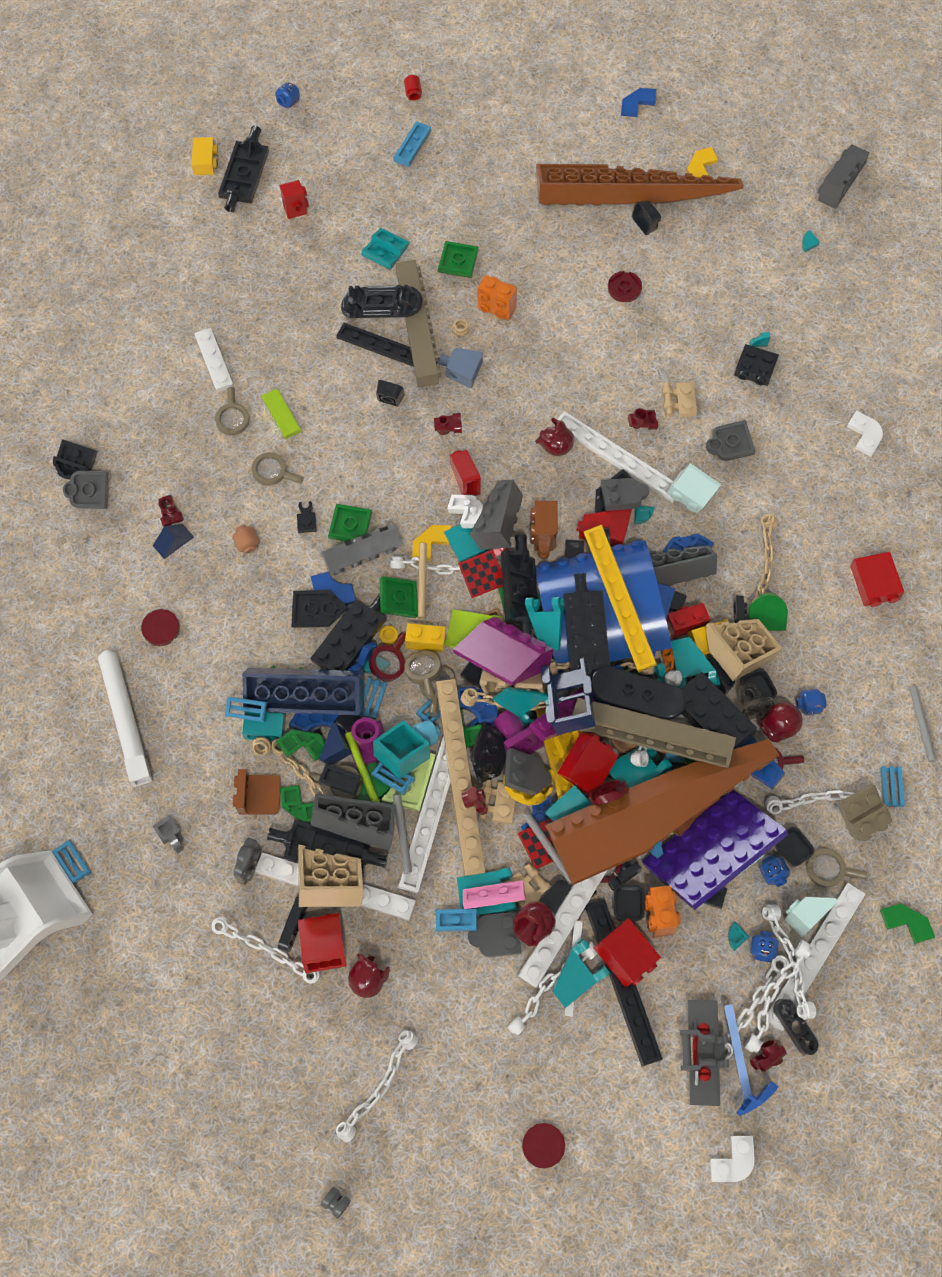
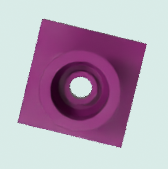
[494,710,544,755]
[346,718,385,769]

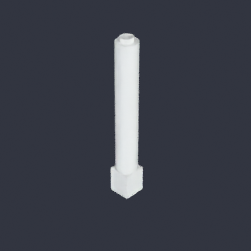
[98,650,153,787]

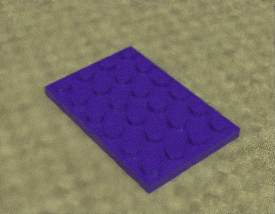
[642,790,788,910]

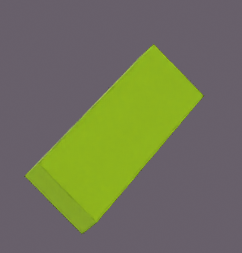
[261,388,301,440]

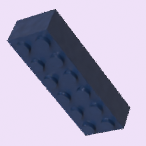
[242,668,364,715]

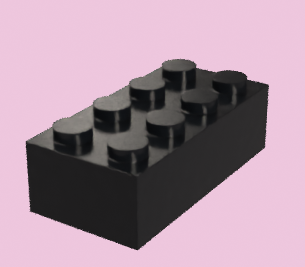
[682,672,757,749]

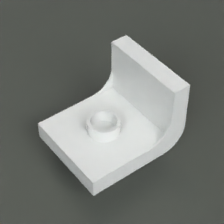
[0,850,93,981]

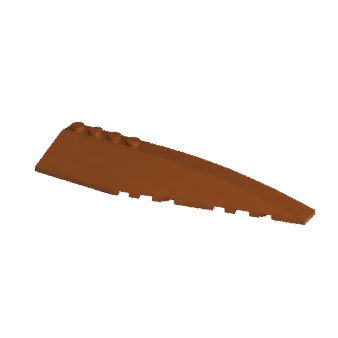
[536,164,744,206]
[545,739,779,885]

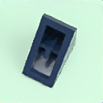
[153,524,194,559]
[319,723,352,765]

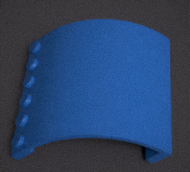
[536,540,672,674]

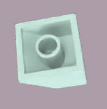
[667,463,721,513]
[784,897,838,937]

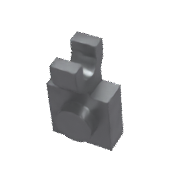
[152,816,184,854]

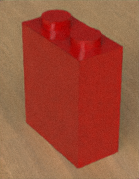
[850,552,904,607]
[557,732,619,794]
[298,913,347,974]
[593,918,661,988]

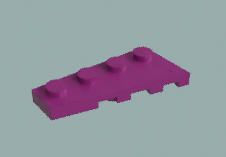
[529,687,596,741]

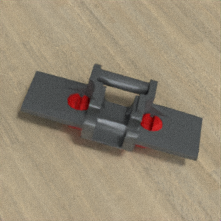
[680,1000,729,1106]

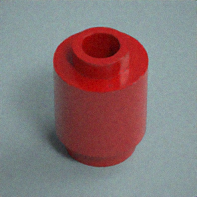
[404,74,422,101]

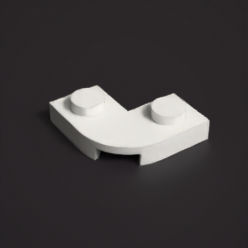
[847,410,883,457]
[447,495,484,528]
[710,1136,754,1182]

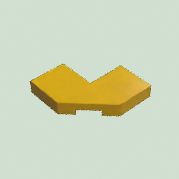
[686,147,718,178]
[412,525,451,561]

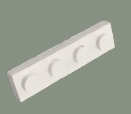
[194,328,234,393]

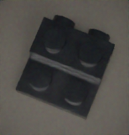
[734,344,779,386]

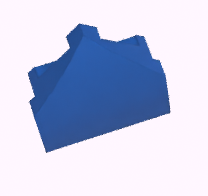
[736,1081,779,1116]

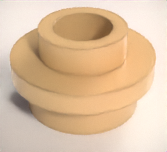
[452,319,470,336]
[252,737,272,756]

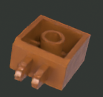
[530,501,558,560]

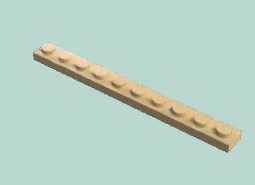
[435,679,485,876]

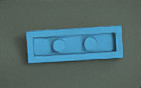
[394,121,431,167]

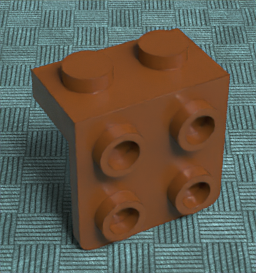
[233,769,281,815]

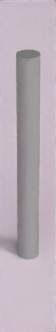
[909,686,936,762]
[393,795,412,874]
[524,813,572,885]

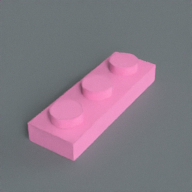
[463,880,525,909]

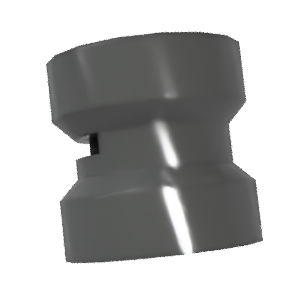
[320,1187,351,1219]

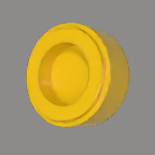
[379,626,399,645]

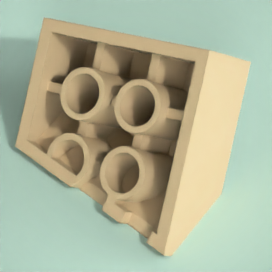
[706,619,782,681]
[480,670,547,702]
[298,844,363,907]

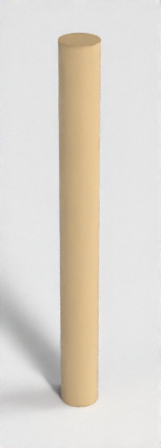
[418,543,427,618]

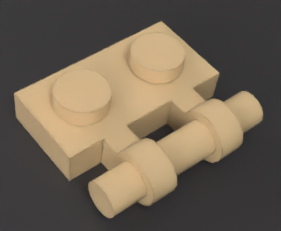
[662,382,697,417]
[478,780,516,825]
[505,863,551,908]

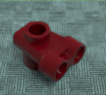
[628,408,658,430]
[434,413,462,435]
[158,495,184,527]
[462,787,488,815]
[750,1039,787,1072]

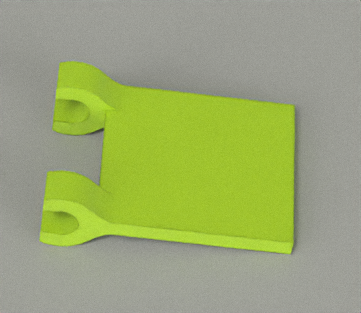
[445,609,504,648]

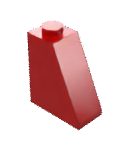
[449,450,481,496]
[576,509,632,547]

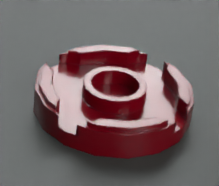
[607,271,642,302]
[141,609,180,647]
[588,780,629,805]
[522,1123,566,1169]

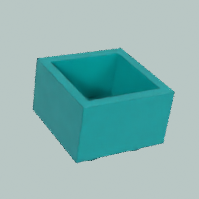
[373,720,430,779]

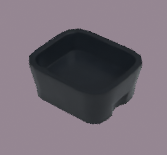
[632,200,661,235]
[376,380,405,407]
[741,669,777,707]
[775,827,815,867]
[614,885,645,921]

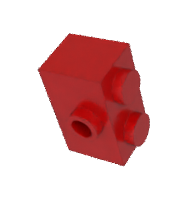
[279,180,309,219]
[666,603,711,639]

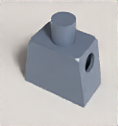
[439,348,483,388]

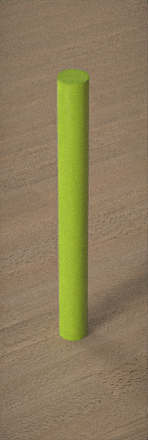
[345,732,380,803]

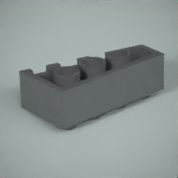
[818,144,870,209]
[470,479,523,550]
[321,523,402,575]
[649,546,717,586]
[311,794,395,851]

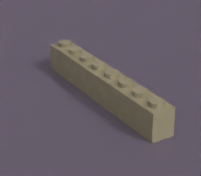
[395,260,441,388]
[572,698,736,768]

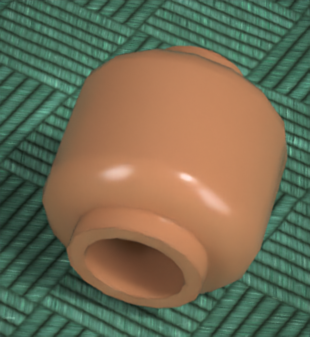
[232,525,260,554]

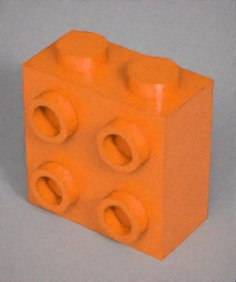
[478,275,517,321]
[645,885,681,938]

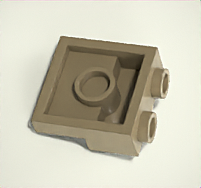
[838,784,893,841]

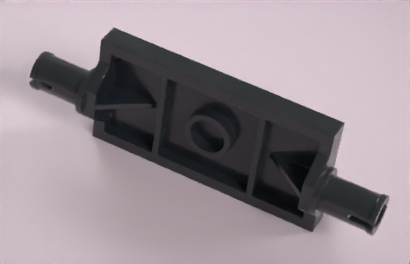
[218,126,269,212]
[501,534,538,637]
[563,573,610,679]
[310,594,387,671]
[267,820,388,877]

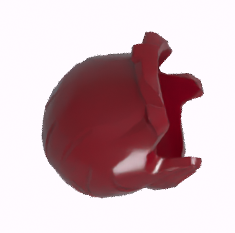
[535,417,575,456]
[760,702,803,743]
[513,901,556,947]
[348,953,390,998]

